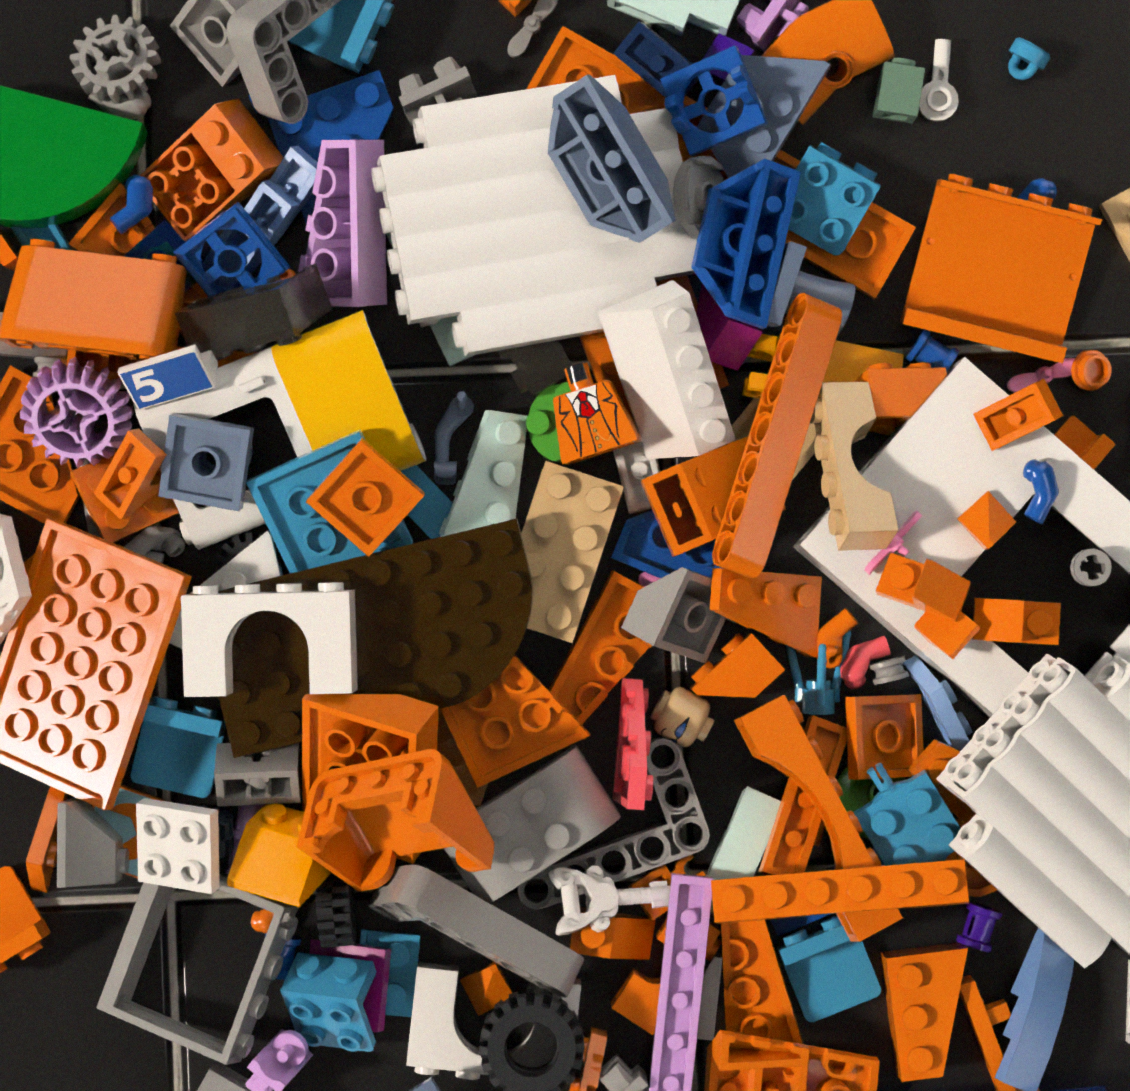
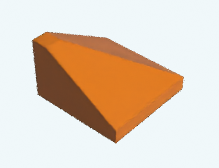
[957,491,1016,550]
[460,962,513,1016]

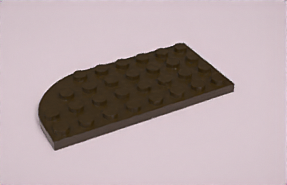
[218,518,533,758]

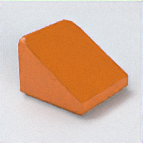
[914,612,980,660]

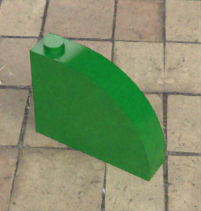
[0,85,148,229]

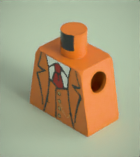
[553,362,642,465]

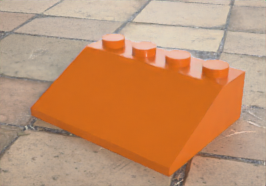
[302,694,439,864]

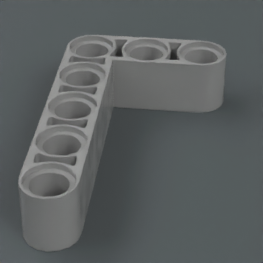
[226,0,341,124]
[518,737,710,910]
[368,864,585,998]

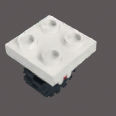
[136,798,234,894]

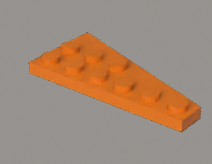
[440,655,590,788]

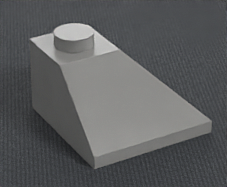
[170,0,250,87]
[621,567,726,663]
[57,797,129,888]

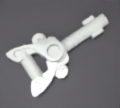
[548,865,670,936]

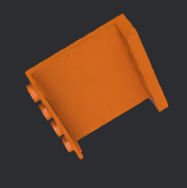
[900,173,1102,364]

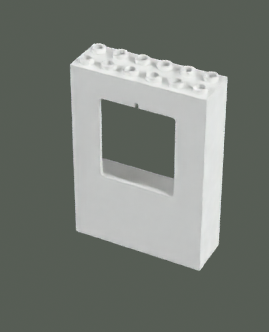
[793,357,1130,718]

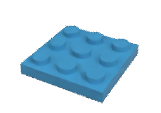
[246,429,413,573]

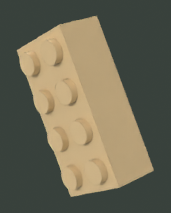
[521,461,624,643]

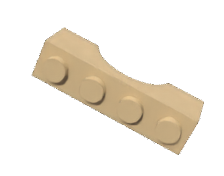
[810,382,899,551]

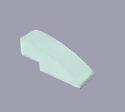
[607,0,739,37]
[706,786,781,915]

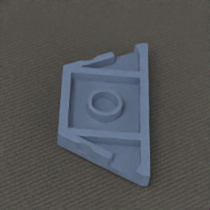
[697,55,832,178]

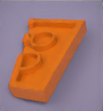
[710,568,822,658]

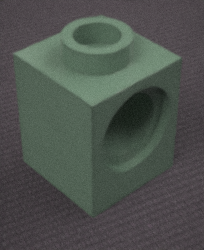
[873,58,925,124]

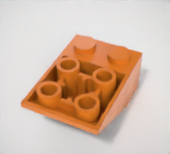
[140,98,283,243]
[641,436,786,557]

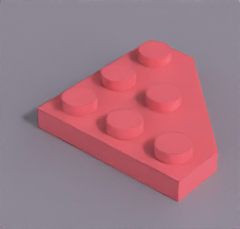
[613,678,653,810]

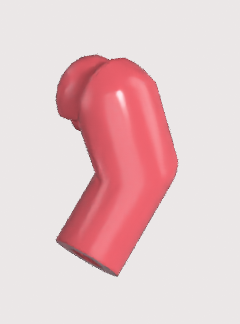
[840,636,891,689]

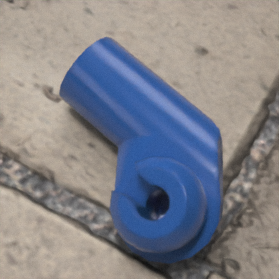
[110,175,153,234]
[1023,459,1059,524]

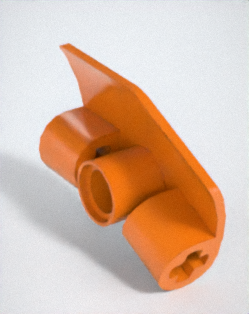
[762,0,894,125]

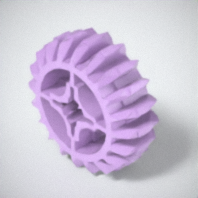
[20,357,134,468]

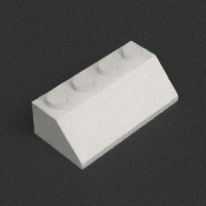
[598,280,736,459]

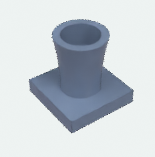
[764,241,855,335]
[158,413,254,512]

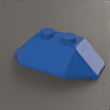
[691,159,801,329]

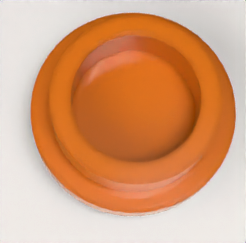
[1071,350,1112,391]

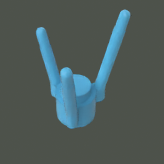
[785,631,851,715]

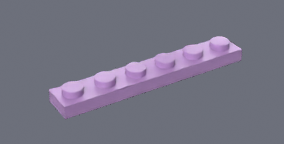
[649,873,714,1091]

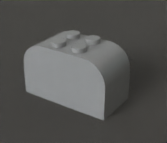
[444,744,621,903]

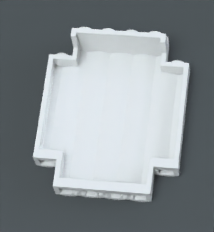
[372,75,697,357]
[937,654,1130,968]

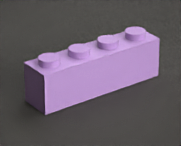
[292,140,387,307]

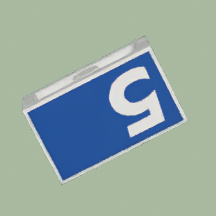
[117,344,218,411]

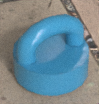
[1008,37,1051,80]

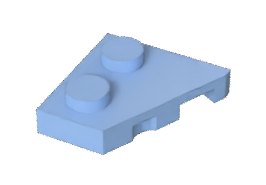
[903,655,973,751]

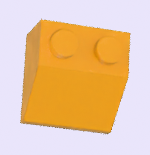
[227,804,332,907]

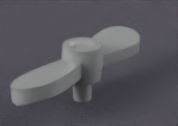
[507,0,557,58]

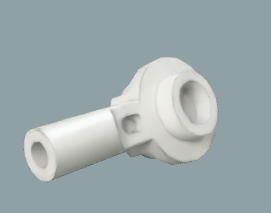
[919,39,959,121]

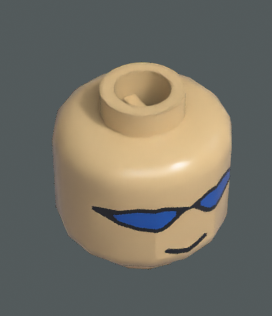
[650,687,714,747]

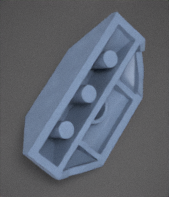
[548,74,676,243]

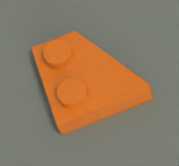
[26,787,68,893]
[569,1027,607,1091]

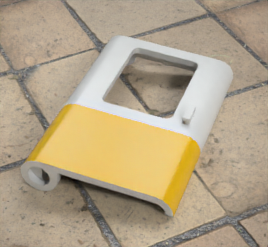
[134,310,426,550]

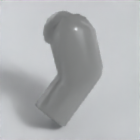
[89,89,152,120]
[124,526,185,557]

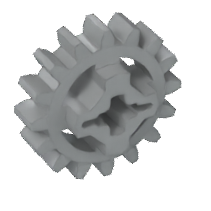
[70,15,161,104]

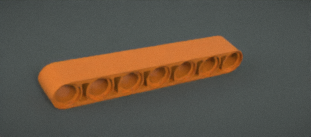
[712,293,842,579]

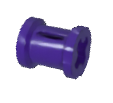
[956,901,1003,952]

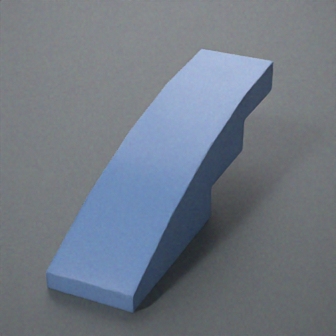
[202,146,318,289]
[995,928,1074,1091]

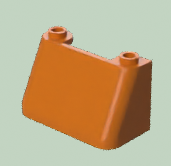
[0,239,187,360]
[297,749,494,892]

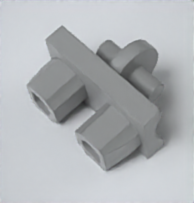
[399,57,477,126]
[599,1054,649,1091]

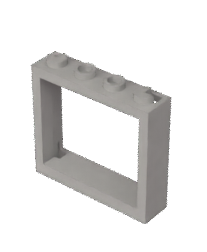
[96,874,298,1065]

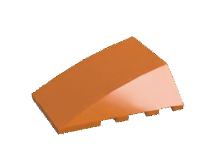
[704,1030,880,1091]

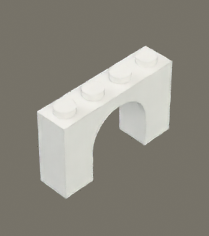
[181,582,358,697]
[406,961,581,1084]

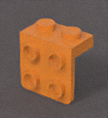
[0,866,51,973]

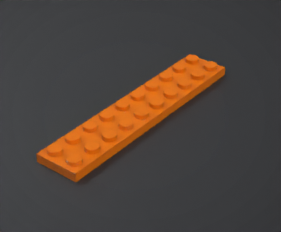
[527,26,916,299]

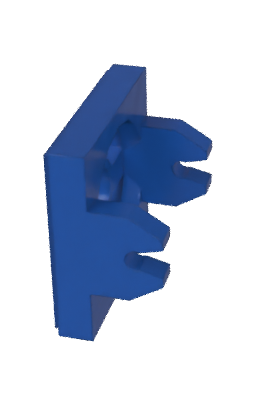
[660,45,768,156]
[173,202,290,317]

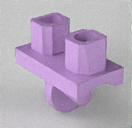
[737,0,809,52]
[245,1029,313,1091]

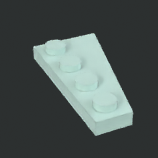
[439,410,527,537]

